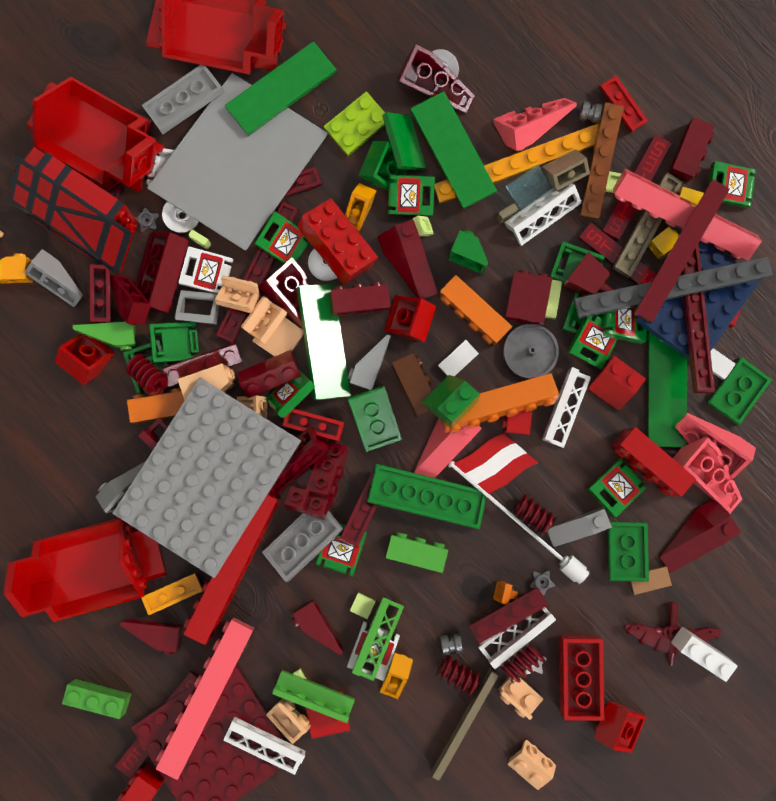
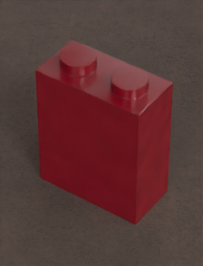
[506,270,552,326]

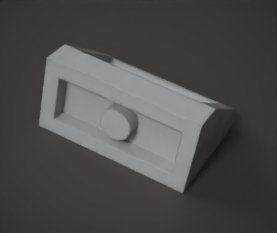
[175,290,219,324]

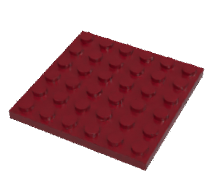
[131,664,293,801]

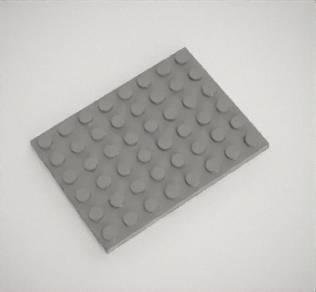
[113,378,301,578]

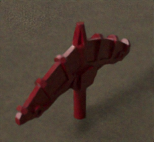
[624,602,721,665]

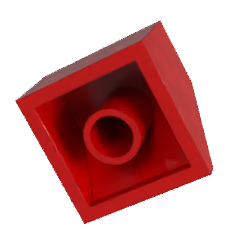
[384,295,436,342]
[55,334,115,385]
[587,356,646,411]
[594,701,647,753]

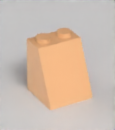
[177,364,236,400]

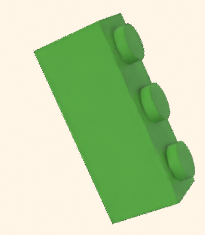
[386,532,448,573]
[62,679,131,719]

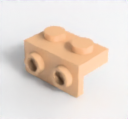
[215,275,260,313]
[241,296,287,344]
[266,698,311,744]
[508,740,556,790]

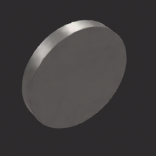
[503,324,559,379]

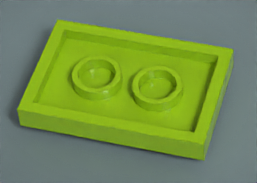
[324,91,385,156]

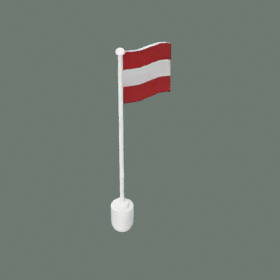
[448,433,589,584]

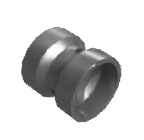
[579,101,602,124]
[440,633,463,656]

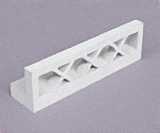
[504,183,582,246]
[542,367,591,448]
[478,608,556,669]
[223,717,306,775]

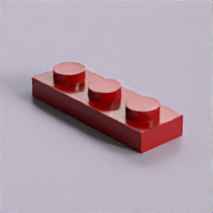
[599,75,648,133]

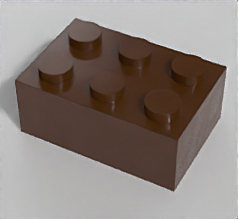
[392,353,432,418]

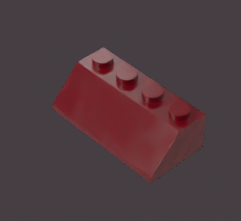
[135,232,189,313]

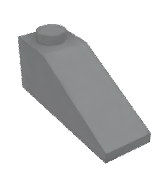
[24,249,83,307]
[348,335,391,391]
[547,508,612,547]

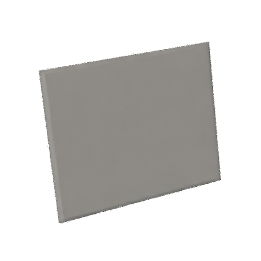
[147,73,328,251]

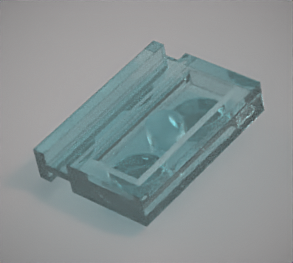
[506,165,552,209]

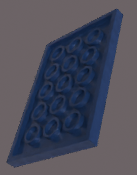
[635,240,761,361]

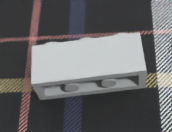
[671,627,738,682]

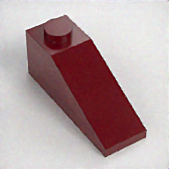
[110,274,151,325]
[292,599,344,655]
[120,618,183,655]

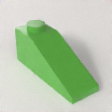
[73,322,136,351]

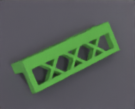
[352,597,404,681]
[272,670,355,723]

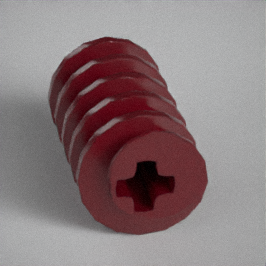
[126,354,168,395]
[513,494,557,535]
[501,644,546,684]
[435,655,479,698]

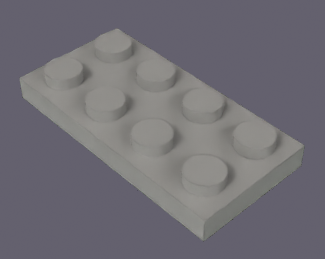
[142,65,224,134]
[262,511,344,582]

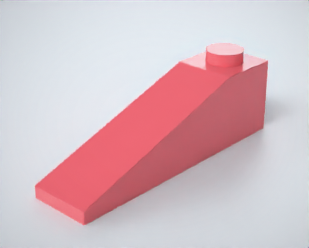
[493,98,576,151]
[675,413,756,479]
[414,418,482,478]
[673,437,742,514]

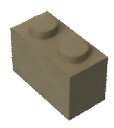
[542,149,590,191]

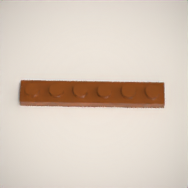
[579,102,624,220]

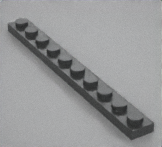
[574,257,773,319]

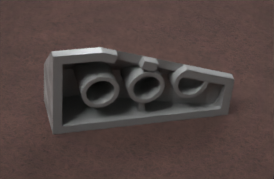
[95,461,146,513]

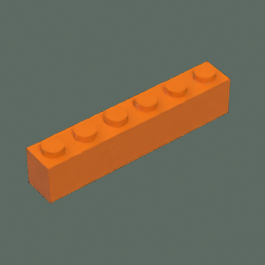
[441,373,559,433]

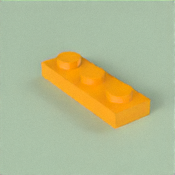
[141,573,203,615]

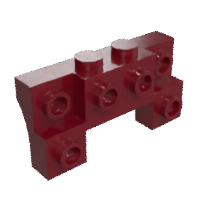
[284,436,349,520]

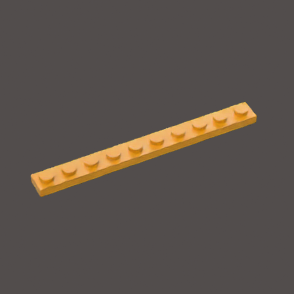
[434,123,599,204]

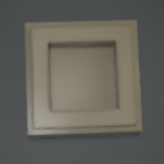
[497,203,518,223]

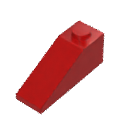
[501,377,536,435]

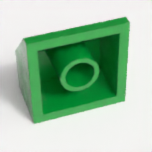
[359,141,408,191]
[448,230,488,274]
[422,375,480,429]

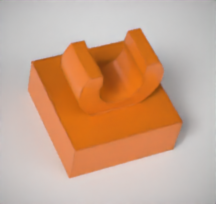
[493,580,518,604]

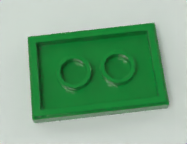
[382,112,426,171]
[706,357,772,425]
[347,386,402,452]
[607,522,649,582]

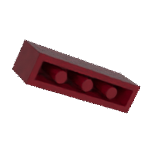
[470,588,549,645]

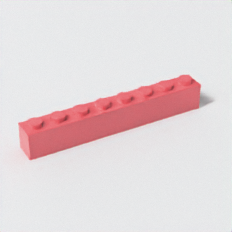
[613,169,762,261]
[156,618,254,780]

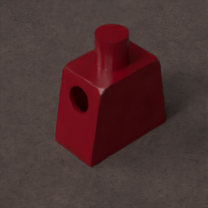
[563,252,613,296]

